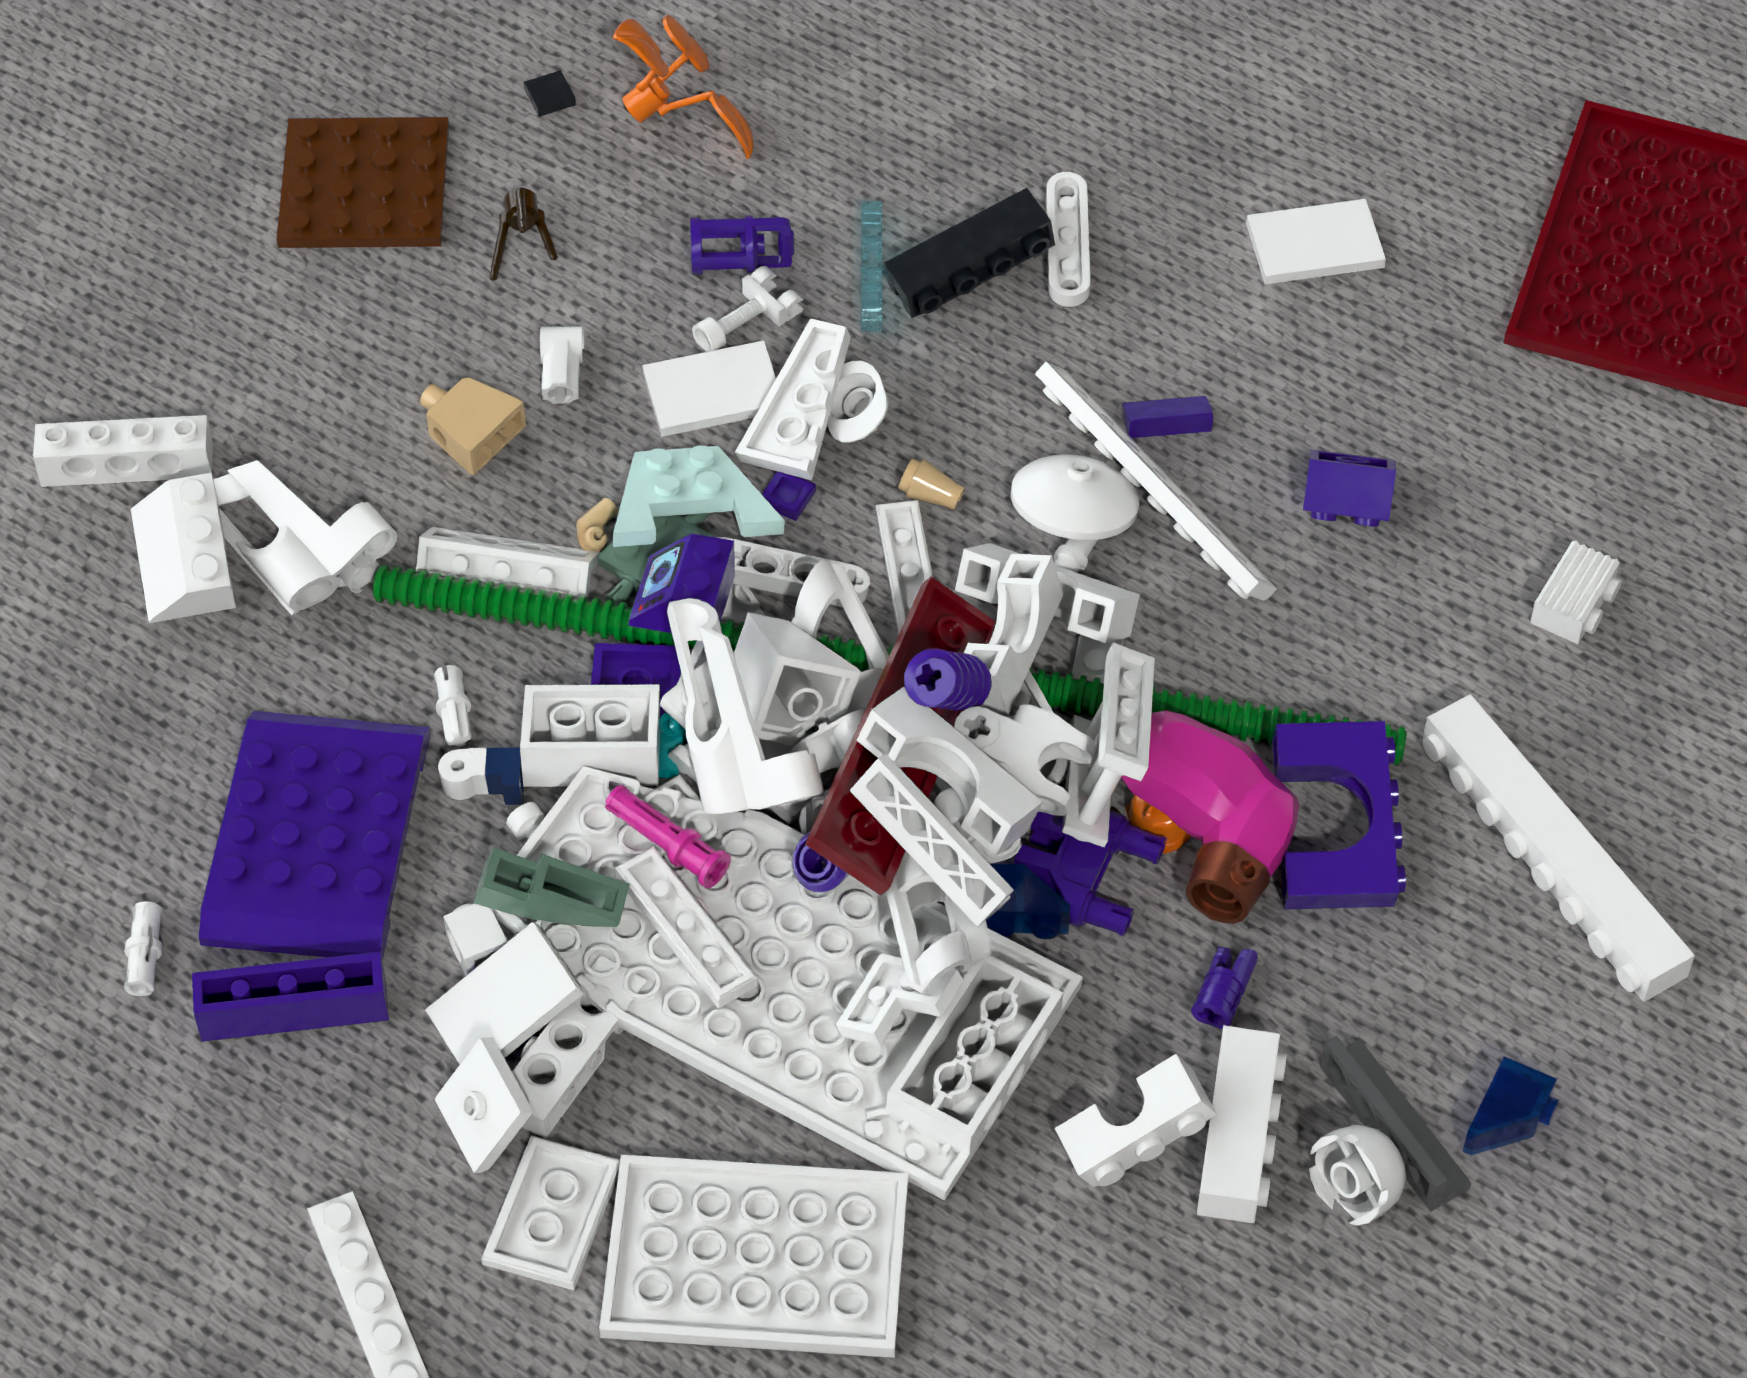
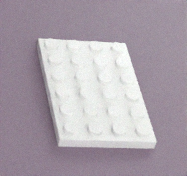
[599,1154,908,1358]

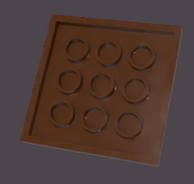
[276,117,449,248]

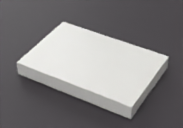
[1246,199,1386,284]
[642,340,776,437]
[425,922,584,1064]
[482,1135,620,1290]

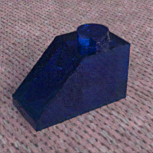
[1463,1056,1560,1155]

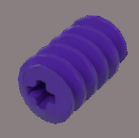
[904,649,992,711]

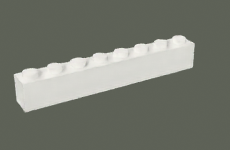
[1422,694,1695,1002]

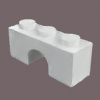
[1055,1054,1217,1187]

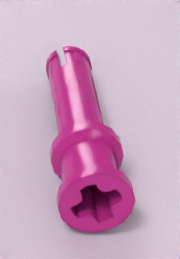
[605,785,731,888]

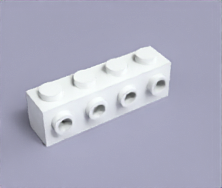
[1197,1025,1287,1224]

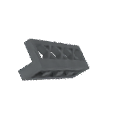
[1320,1035,1471,1212]

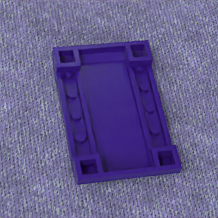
[199,711,431,962]

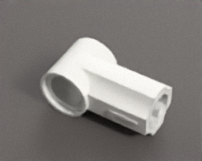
[540,326,584,404]

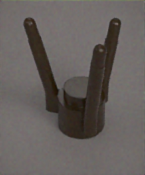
[489,188,558,281]

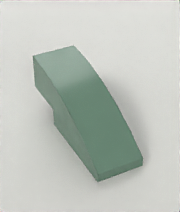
[473,847,630,927]

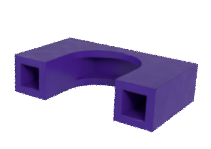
[1272,721,1406,910]

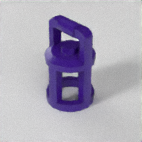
[690,215,795,275]

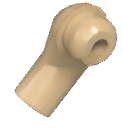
[576,498,618,552]

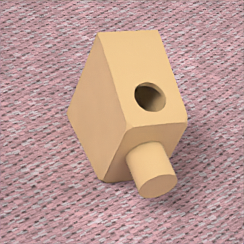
[420,377,526,475]

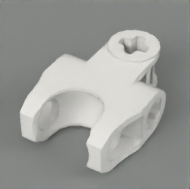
[954,704,1096,816]

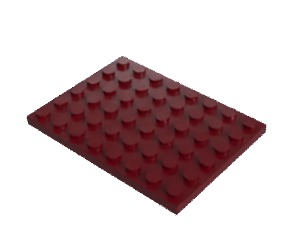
[1503,100,1747,408]

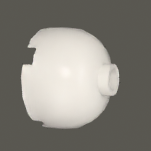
[1309,1125,1406,1226]

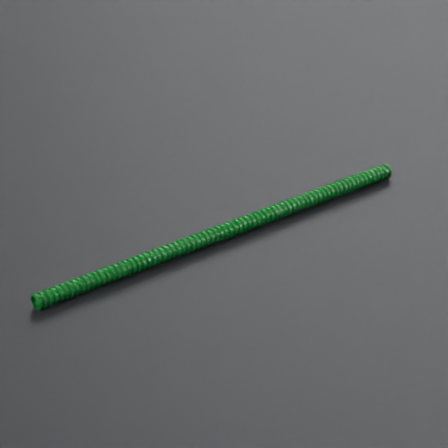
[373,564,1407,766]

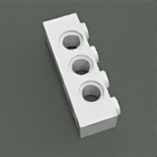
[33,415,213,487]
[512,954,648,1139]

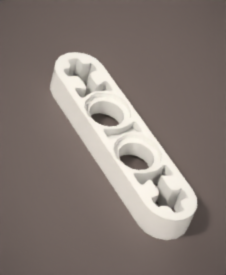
[716,537,870,607]

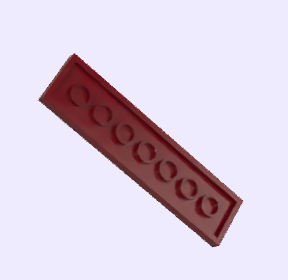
[805,576,996,896]

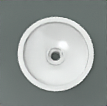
[1011,454,1139,540]

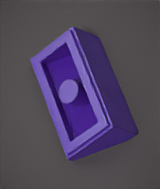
[1122,396,1214,438]

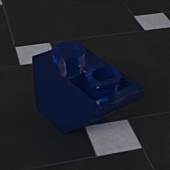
[986,864,1070,939]

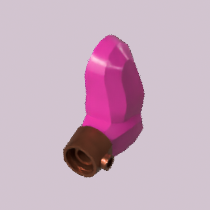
[1121,710,1299,924]

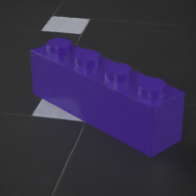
[192,952,389,1042]

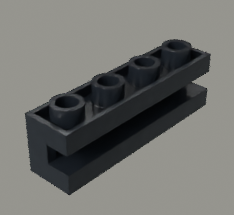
[883,188,1055,318]

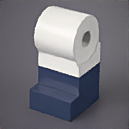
[438,747,524,805]

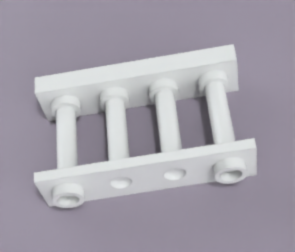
[1062,643,1155,847]

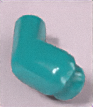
[659,712,687,778]

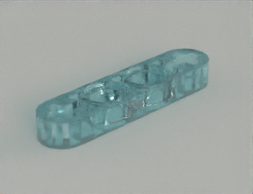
[861,201,882,332]

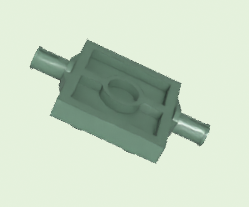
[597,513,715,606]

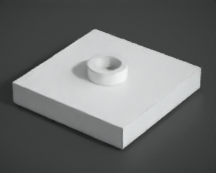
[435,1037,533,1173]

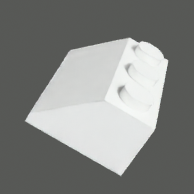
[131,473,236,623]
[520,685,660,787]

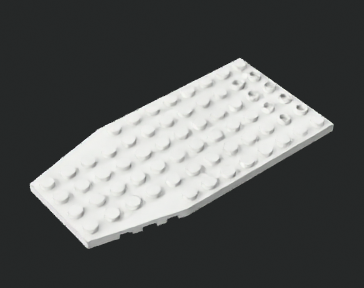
[492,766,1083,1201]

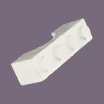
[955,543,1140,643]
[964,554,1063,716]
[857,687,1043,856]

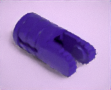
[1191,947,1258,1030]

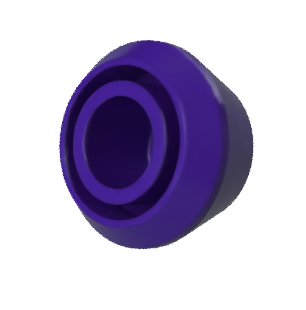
[792,831,849,893]

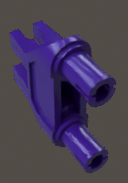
[1014,811,1167,937]

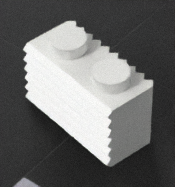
[1530,541,1622,644]

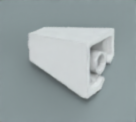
[734,612,861,745]

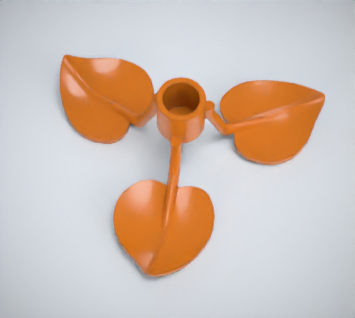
[613,15,753,159]

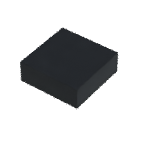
[524,70,576,117]

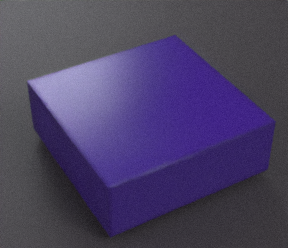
[762,472,816,521]

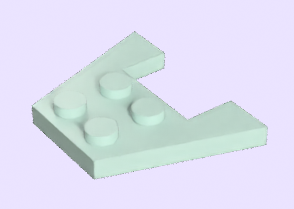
[613,446,785,547]

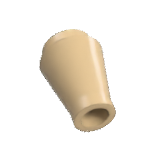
[898,458,965,510]

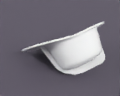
[827,361,889,443]

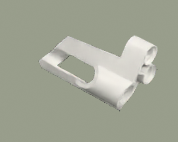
[213,460,397,615]
[790,559,889,787]
[667,598,824,814]
[886,788,1022,994]

